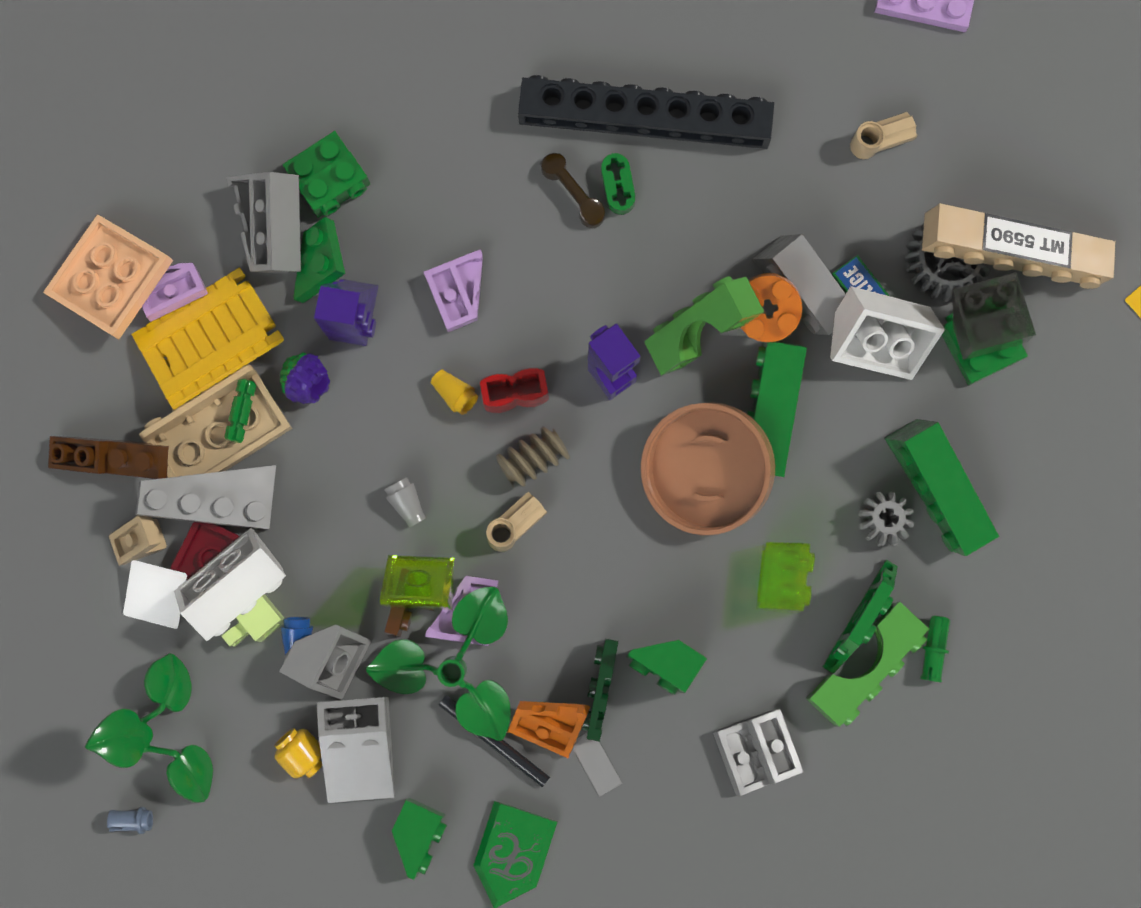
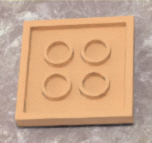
[43,214,173,340]

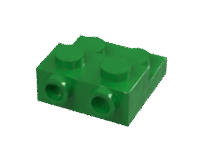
[282,131,371,218]
[942,295,1028,386]

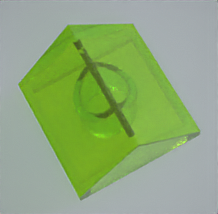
[380,555,454,610]

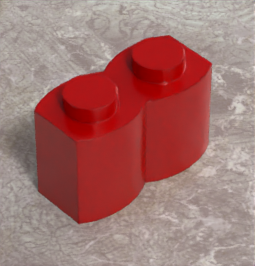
[480,368,549,413]

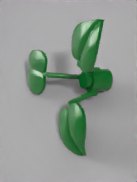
[366,586,511,741]
[85,653,213,803]

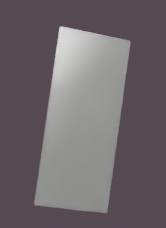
[573,733,622,796]

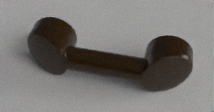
[541,153,605,228]

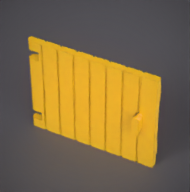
[131,267,284,410]

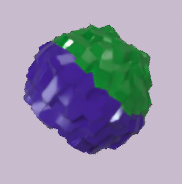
[280,352,330,404]

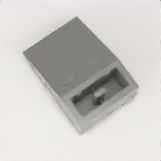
[317,697,395,803]

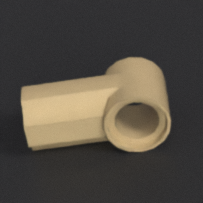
[850,112,917,159]
[486,492,547,552]

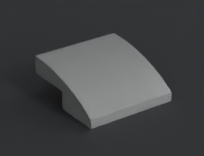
[713,709,803,796]

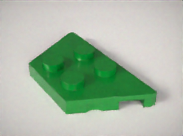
[822,559,898,674]

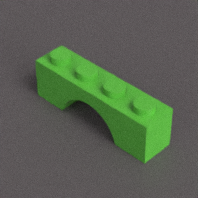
[644,276,764,375]
[806,601,929,727]

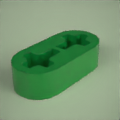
[601,153,635,215]

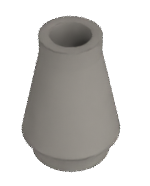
[384,477,426,527]

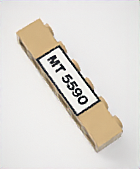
[922,203,1116,289]

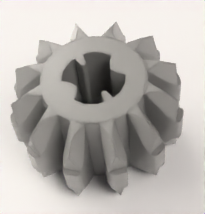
[858,491,914,547]

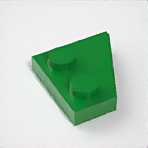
[293,217,345,303]

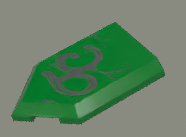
[473,801,558,908]

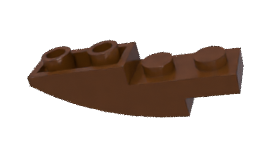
[48,436,169,479]

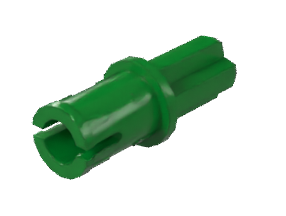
[920,615,950,683]

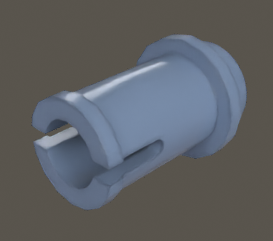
[107,807,153,834]

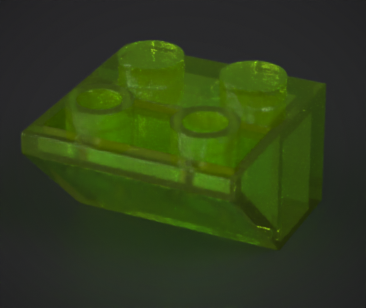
[756,542,815,614]

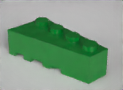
[747,342,807,477]
[884,419,1000,556]

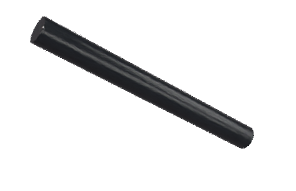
[439,695,550,787]

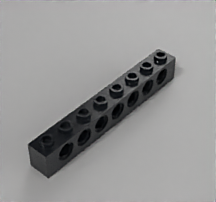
[518,75,775,149]

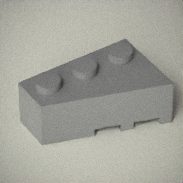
[226,172,301,273]

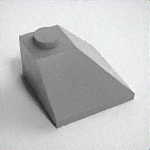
[279,625,372,700]

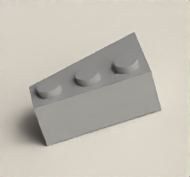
[753,234,846,335]

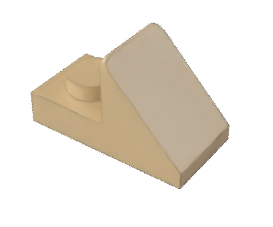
[109,515,167,566]

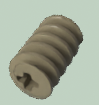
[496,426,570,489]

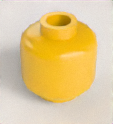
[274,728,322,778]

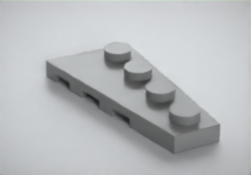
[135,465,276,530]

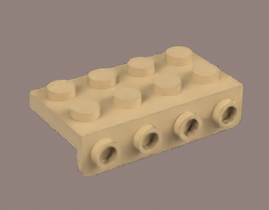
[139,365,293,478]

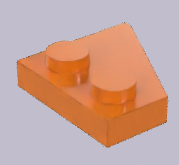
[507,701,590,758]

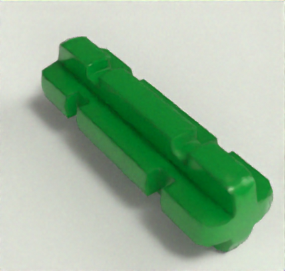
[224,379,256,443]

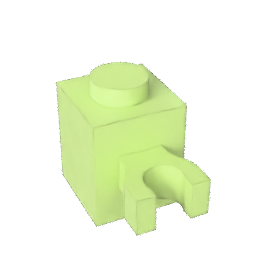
[222,594,284,647]

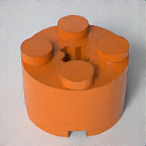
[741,273,802,342]

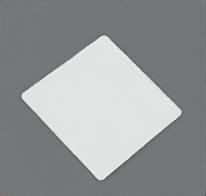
[123,560,187,629]

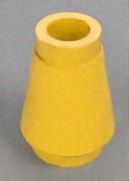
[430,369,478,415]

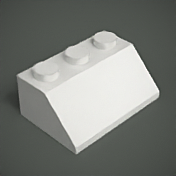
[830,286,945,380]
[174,528,286,641]

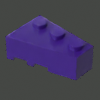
[314,279,379,346]

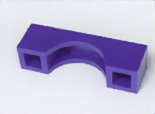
[588,323,641,400]

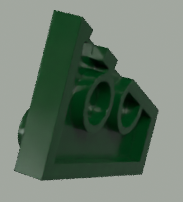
[581,639,619,742]

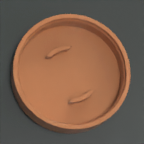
[641,403,775,535]

